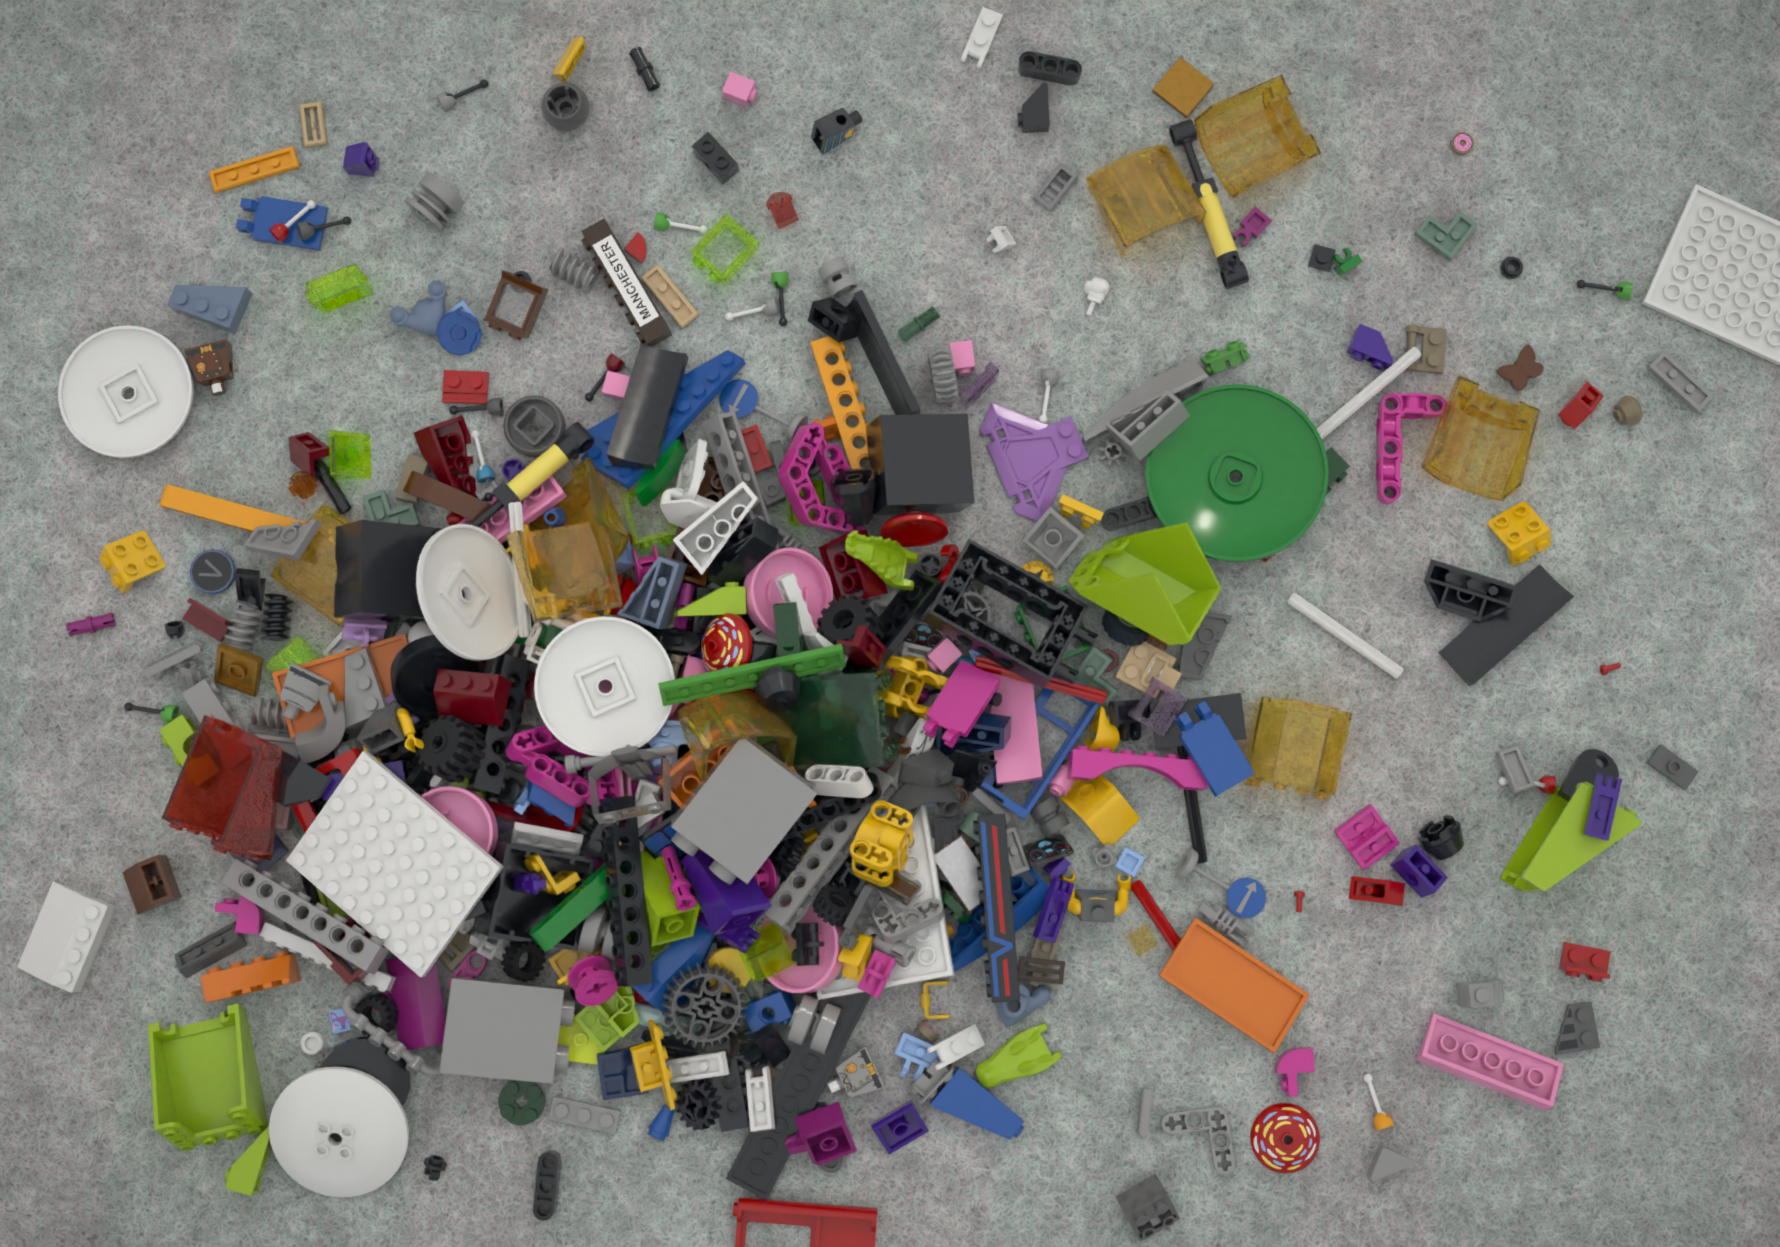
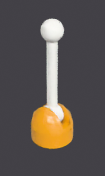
[1363,1074,1394,1131]

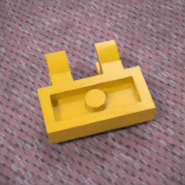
[1058,494,1104,530]

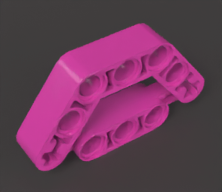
[778,423,865,535]
[505,725,620,807]

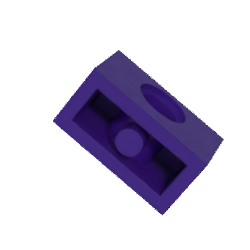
[1390,844,1448,898]

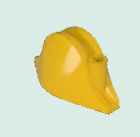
[1084,705,1120,752]

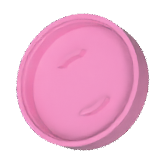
[744,548,833,639]
[421,786,498,856]
[756,901,844,993]

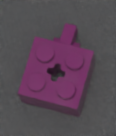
[785,1101,857,1165]

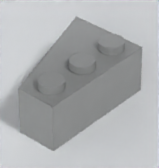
[1104,390,1190,461]

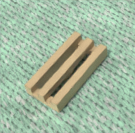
[299,101,327,148]

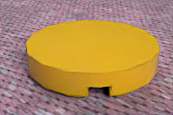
[708,946,752,994]

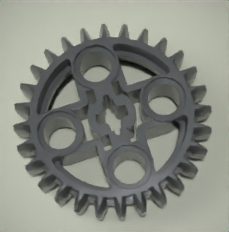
[661,962,748,1049]

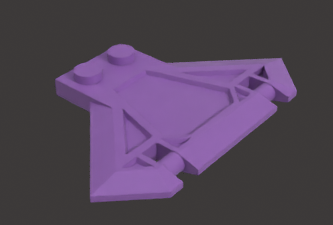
[980,403,1089,522]

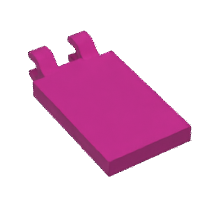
[923,660,1001,748]

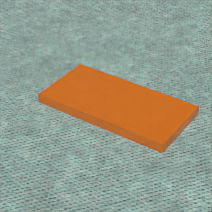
[272,633,409,739]
[1158,918,1310,1053]

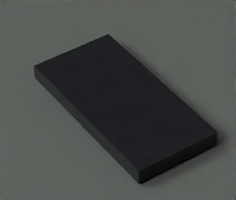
[1150,693,1247,749]

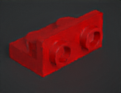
[1559,942,1611,982]

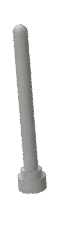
[565,745,677,774]

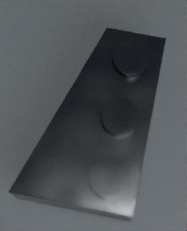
[708,517,778,587]

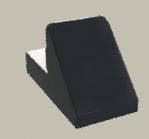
[234,568,266,611]

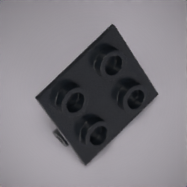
[948,749,997,792]

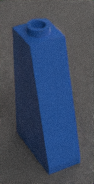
[930,1067,1024,1140]

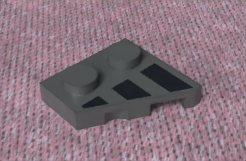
[1554,1001,1600,1055]

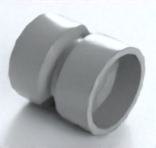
[818,257,857,299]

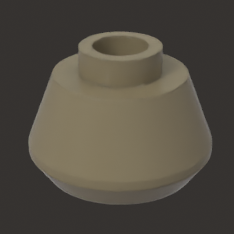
[1613,395,1643,425]

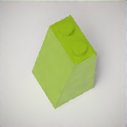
[622,851,700,947]

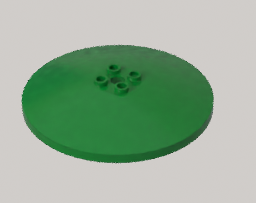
[1145,384,1329,563]

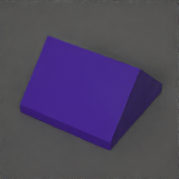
[871,1100,929,1154]

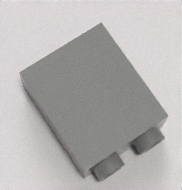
[671,730,817,885]
[439,976,575,1084]

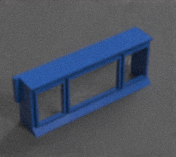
[978,674,1100,820]

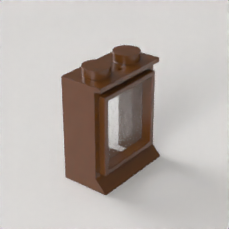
[483,270,549,340]

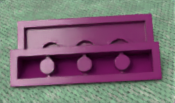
[386,958,446,1050]

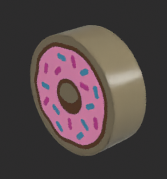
[1450,132,1474,156]
[917,1019,939,1041]

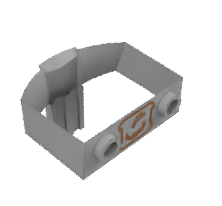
[588,744,671,824]

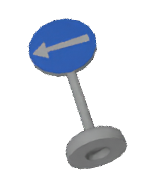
[719,379,808,443]
[1175,848,1266,918]

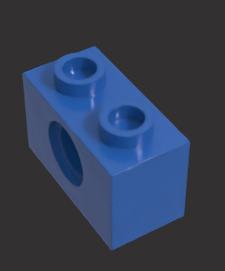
[742,989,797,1033]

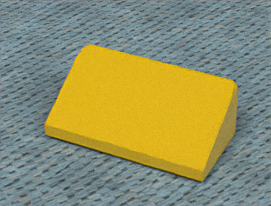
[552,37,587,82]

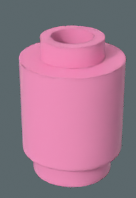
[1047,762,1076,797]

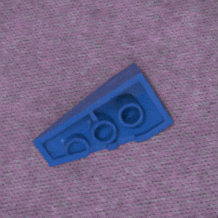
[632,922,715,1015]

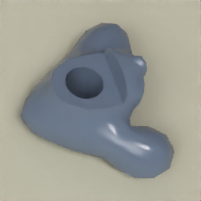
[389,280,447,336]
[986,974,1051,1027]

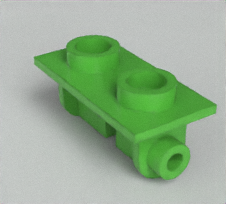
[1200,341,1249,375]

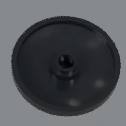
[319,1036,410,1107]

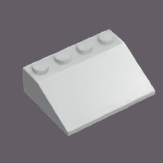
[17,881,116,993]

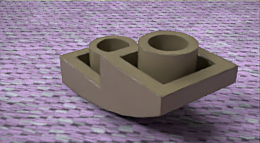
[396,454,430,504]

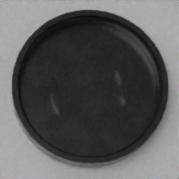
[390,635,484,719]

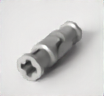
[861,923,916,965]

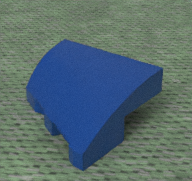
[527,779,577,827]

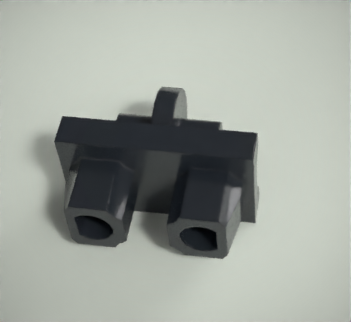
[791,923,824,966]

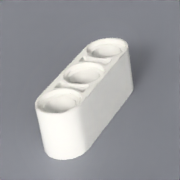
[805,764,874,798]

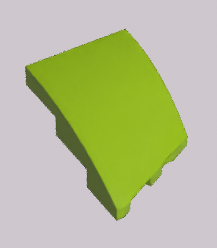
[573,986,640,1052]

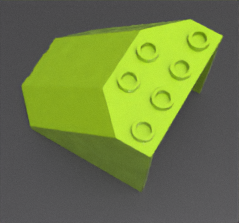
[1068,522,1222,645]

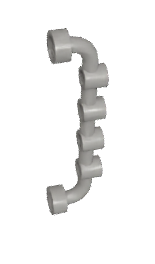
[342,984,442,1076]

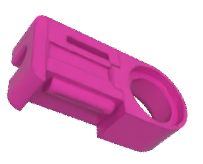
[447,951,488,987]

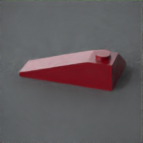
[413,415,477,498]

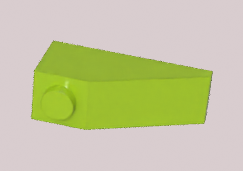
[674,582,746,616]
[224,1126,272,1196]

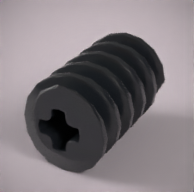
[260,593,294,641]

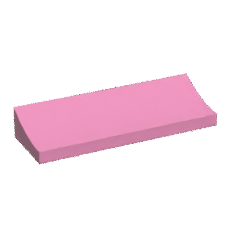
[457,475,567,544]
[986,643,1043,785]
[1415,1013,1564,1111]

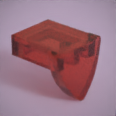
[766,192,799,229]

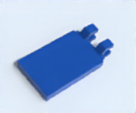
[236,196,328,251]
[1175,701,1255,797]

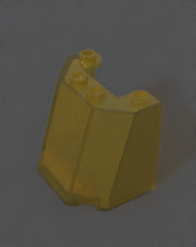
[1245,696,1352,800]

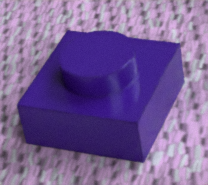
[1042,854,1071,878]

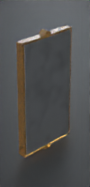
[934,835,983,912]

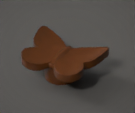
[1496,344,1544,391]

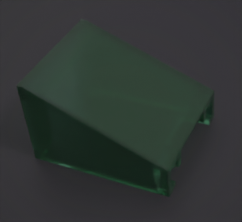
[778,667,900,770]

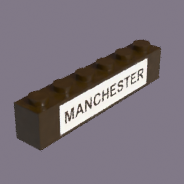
[581,218,672,347]

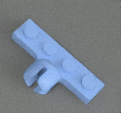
[646,720,712,768]

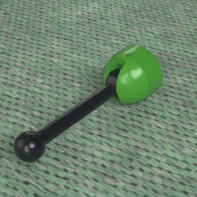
[771,272,789,326]
[1576,280,1633,300]
[124,702,180,723]

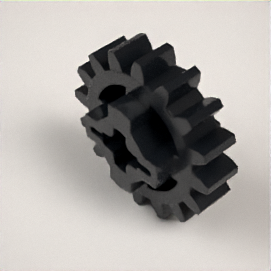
[768,833,807,877]
[675,1079,722,1131]

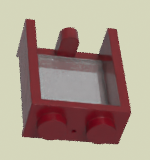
[486,798,539,845]

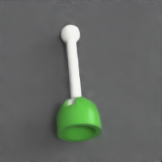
[654,212,708,234]

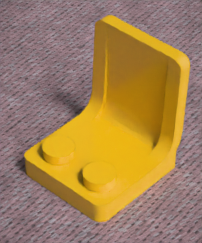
[1059,774,1139,846]

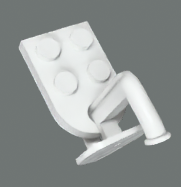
[660,439,717,529]

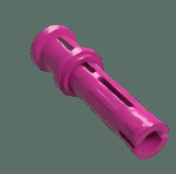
[661,846,696,911]

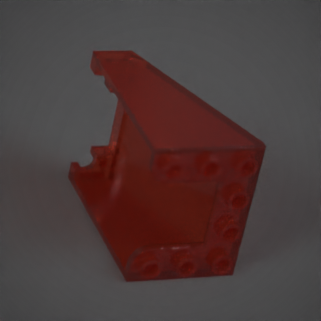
[162,715,283,862]

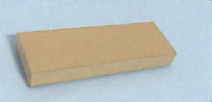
[640,264,699,329]

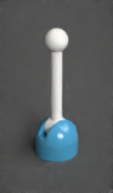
[471,430,495,483]

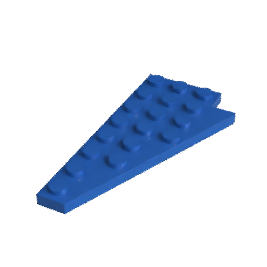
[581,350,746,490]

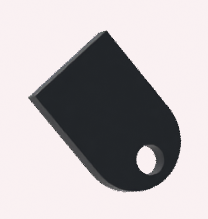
[1557,749,1619,802]

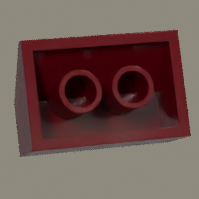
[818,529,888,602]
[433,669,512,727]

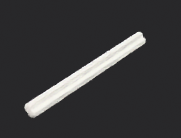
[1317,347,1422,440]
[508,502,532,638]
[1287,593,1404,678]

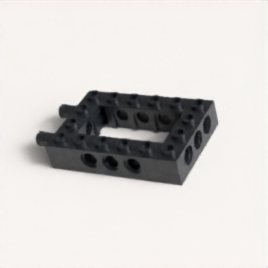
[923,539,1098,689]

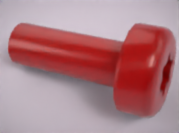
[1599,663,1621,675]
[1294,891,1305,912]

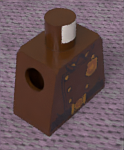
[184,339,234,396]

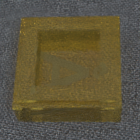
[1126,924,1158,956]

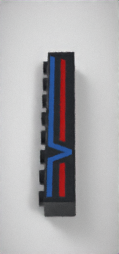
[973,813,1020,1003]

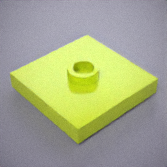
[558,1014,603,1064]

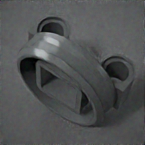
[503,395,566,457]

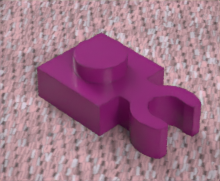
[1233,206,1272,247]

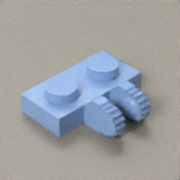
[895,1032,939,1082]

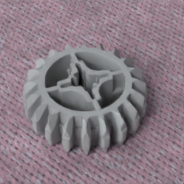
[928,344,958,405]
[941,586,996,646]

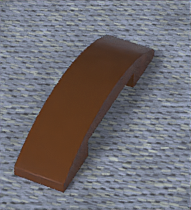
[403,471,491,521]

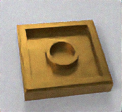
[1152,57,1214,118]
[214,642,264,697]

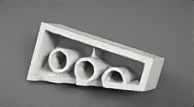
[673,481,760,575]

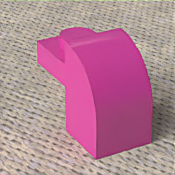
[214,895,265,934]
[1275,1047,1315,1097]

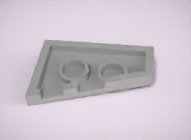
[244,519,321,561]
[345,648,387,730]

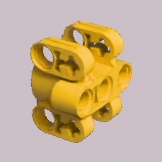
[871,655,949,720]
[850,801,914,887]

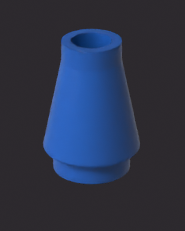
[544,507,566,530]
[647,1105,675,1142]

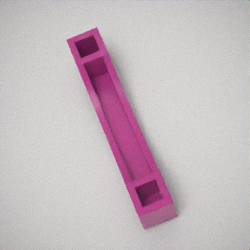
[1067,746,1207,791]

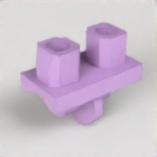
[342,619,387,648]

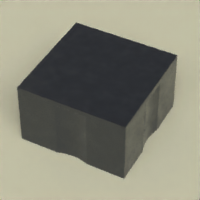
[866,414,975,515]
[334,520,443,624]
[474,841,596,951]

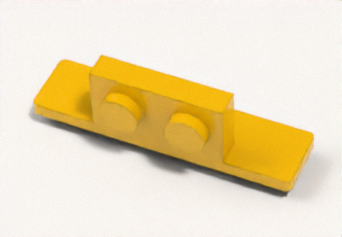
[630,1019,677,1110]

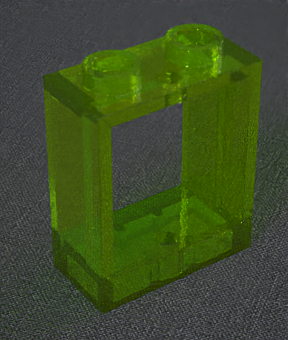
[690,213,760,285]
[305,263,373,314]
[621,486,677,550]

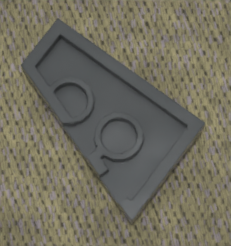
[1179,612,1232,680]

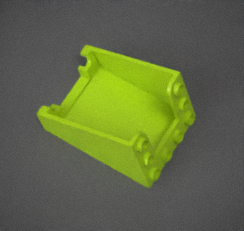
[1499,782,1642,892]
[148,1003,269,1151]

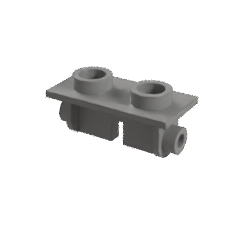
[911,1058,954,1104]

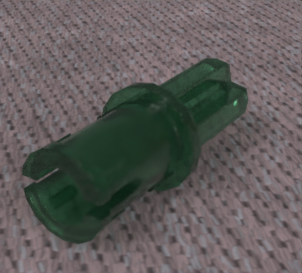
[898,306,940,341]

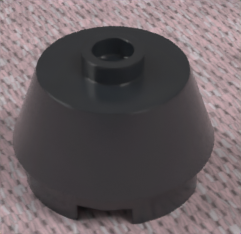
[755,666,801,712]
[1418,815,1464,860]

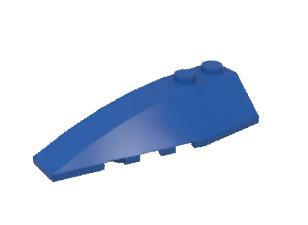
[949,865,1049,972]

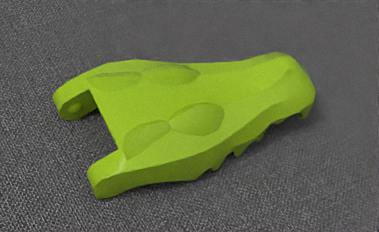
[845,530,919,590]
[976,1022,1063,1089]

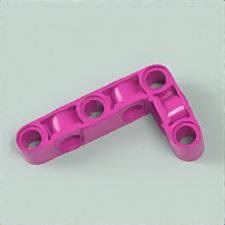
[1376,393,1447,505]

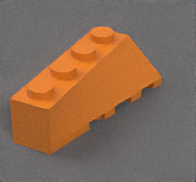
[658,718,740,808]
[200,951,301,1003]

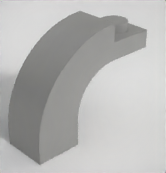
[295,684,346,763]

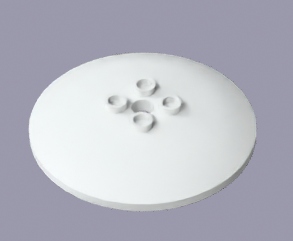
[58,325,194,458]
[416,524,518,661]
[534,617,675,756]
[269,1066,409,1197]

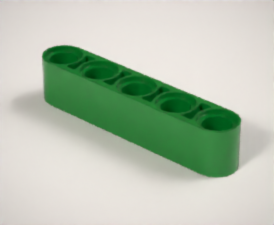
[529,863,624,952]

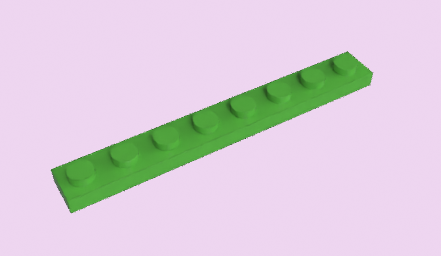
[658,644,846,706]

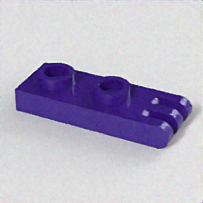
[1583,773,1622,841]
[1033,878,1074,943]
[697,912,760,953]

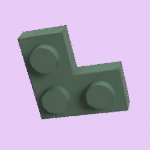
[1414,212,1478,261]
[362,490,421,526]
[1075,645,1118,709]

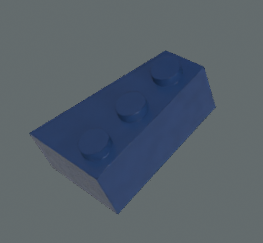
[937,712,1011,756]

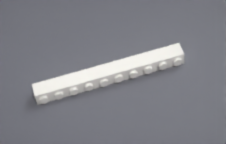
[775,573,843,708]
[259,922,396,992]

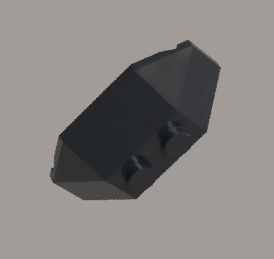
[1423,559,1519,622]
[254,743,332,807]

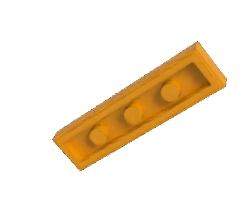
[208,146,300,193]

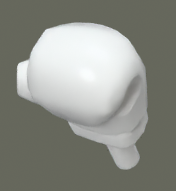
[1084,277,1110,316]

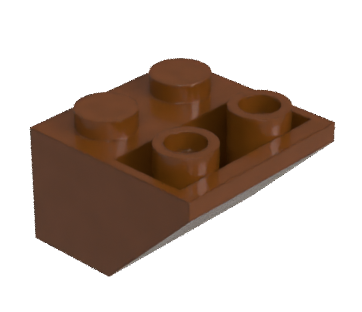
[122,855,182,915]

